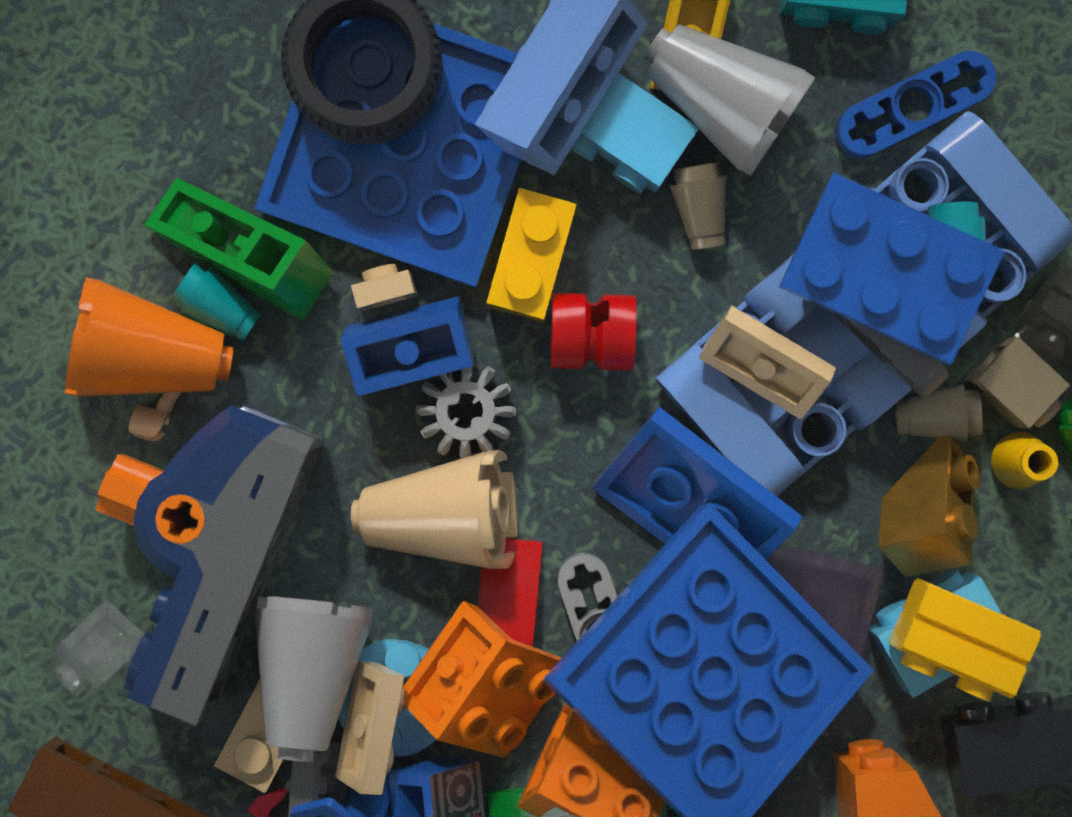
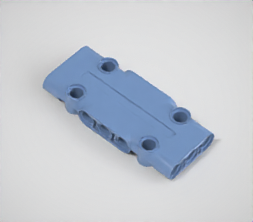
[655,111,1072,496]

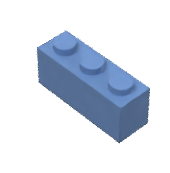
[475,0,649,175]

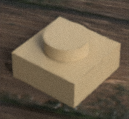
[351,264,418,312]

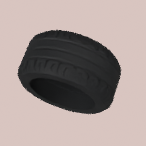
[281,0,443,145]

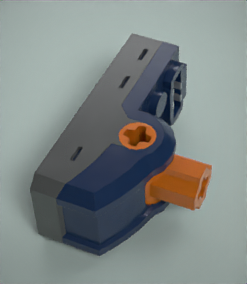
[95,405,325,726]

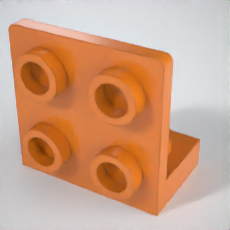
[403,601,562,758]
[517,703,665,817]

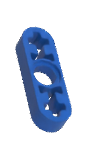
[835,51,996,158]

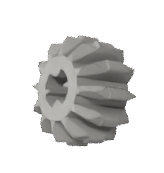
[416,366,516,459]

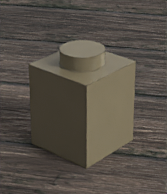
[964,336,1070,429]

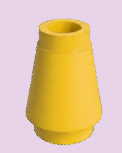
[991,432,1058,490]

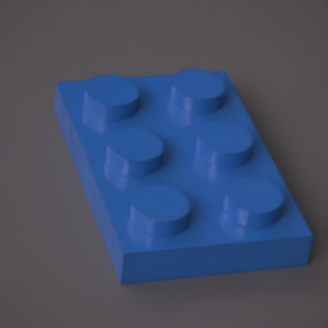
[779,172,1005,365]
[592,407,802,560]

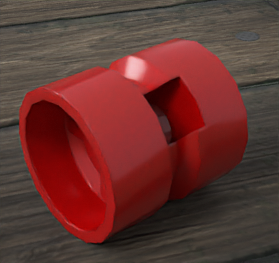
[550,293,636,371]

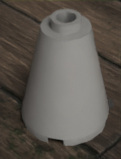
[644,24,815,176]
[253,596,374,762]

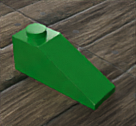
[144,178,334,321]

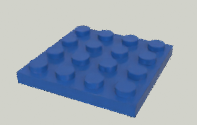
[254,17,522,289]
[543,503,874,817]

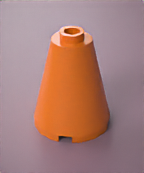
[65,277,234,397]

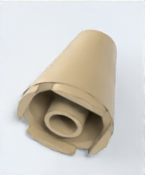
[351,450,518,570]

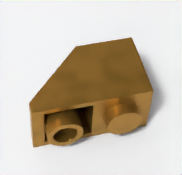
[878,435,980,577]

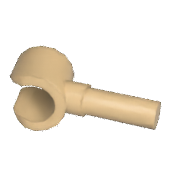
[128,392,181,441]

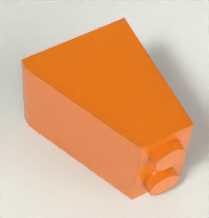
[833,739,941,817]

